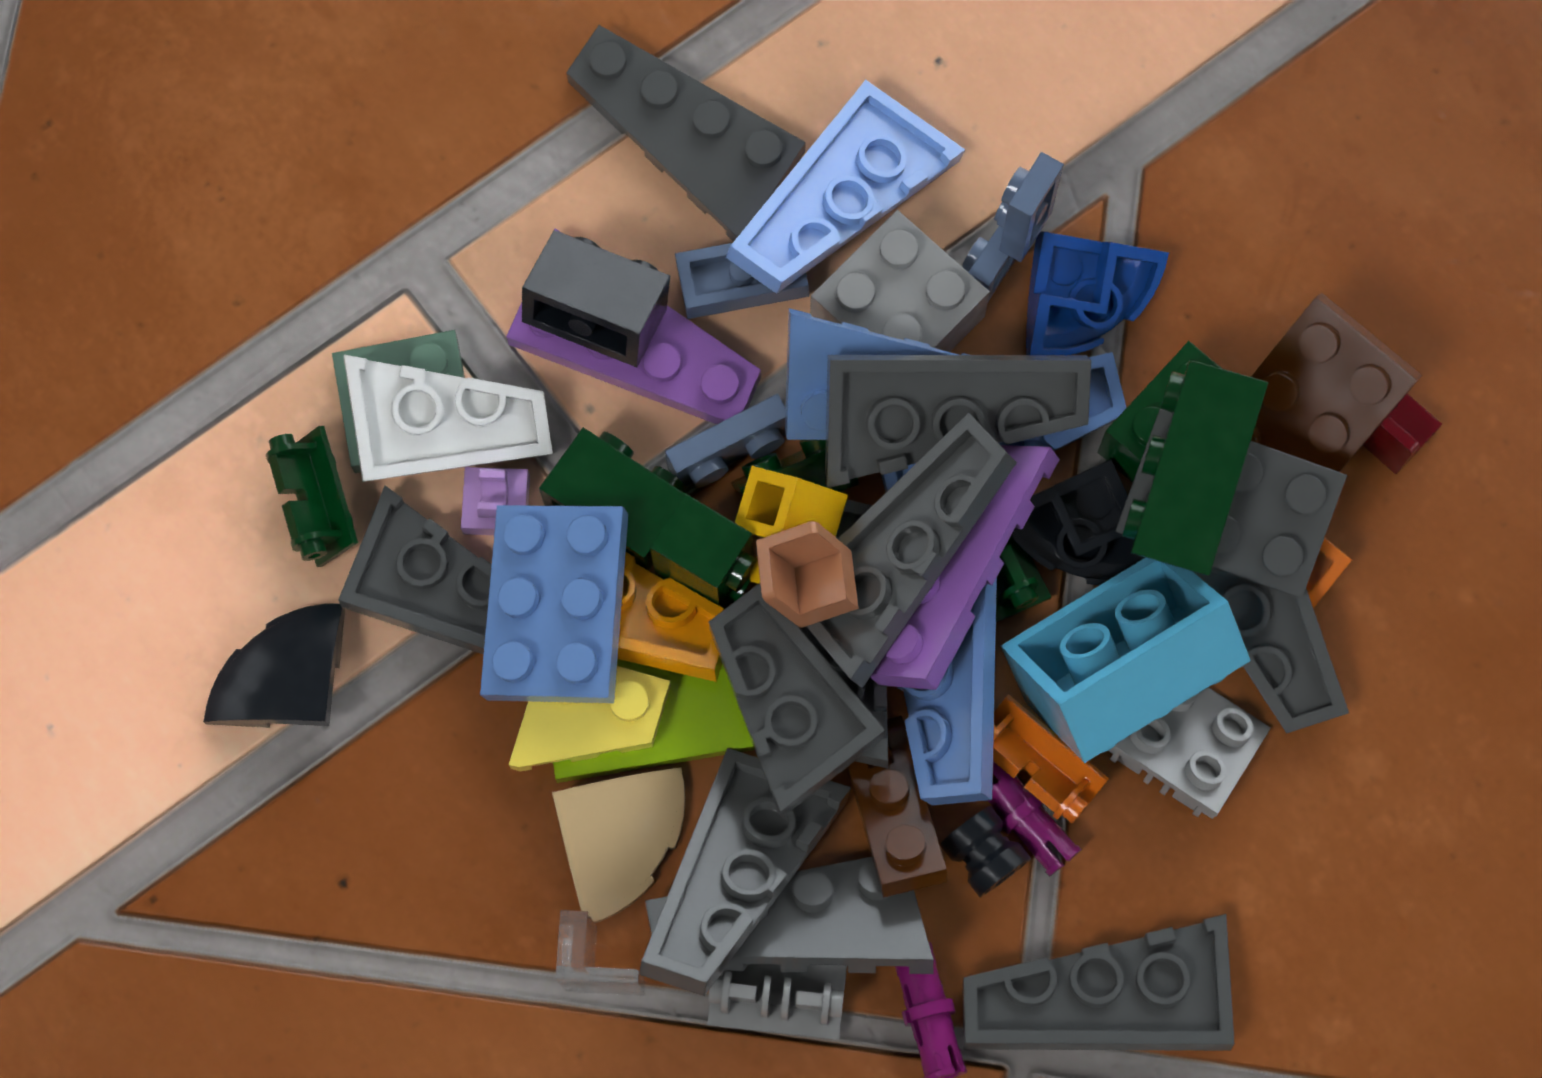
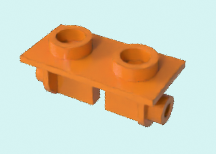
[993,694,1109,824]

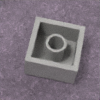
[810,210,990,352]

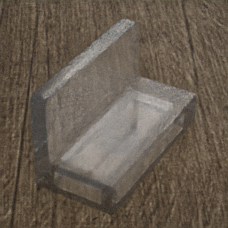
[555,910,646,996]

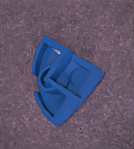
[1026,232,1169,355]

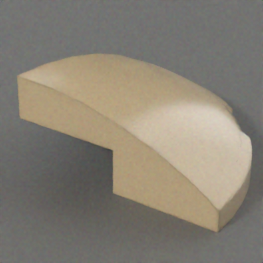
[552,767,685,926]

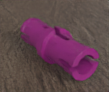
[987,761,1082,877]
[895,942,967,1078]

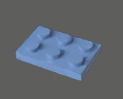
[480,505,629,703]

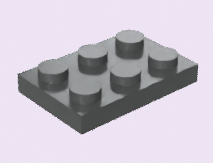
[1115,409,1347,599]

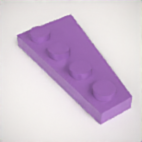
[506,228,761,424]
[870,445,1060,690]

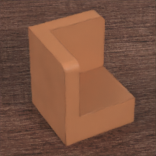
[756,521,859,628]

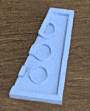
[726,80,965,294]

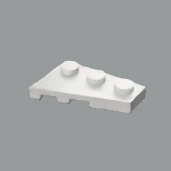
[343,355,553,482]

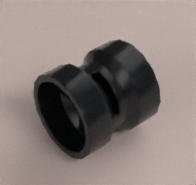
[940,806,1031,898]

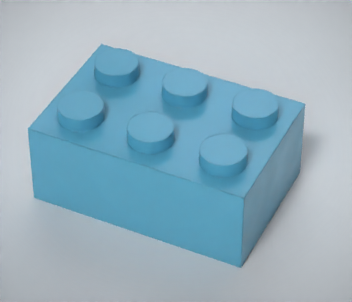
[1001,558,1251,763]

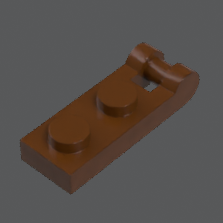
[847,716,948,898]

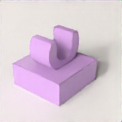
[461,467,530,535]

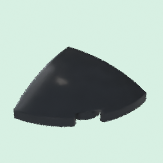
[1011,459,1145,586]
[203,604,345,728]

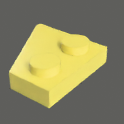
[509,666,671,772]

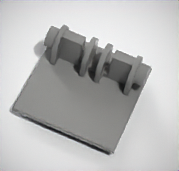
[1108,687,1271,819]
[707,964,847,1041]

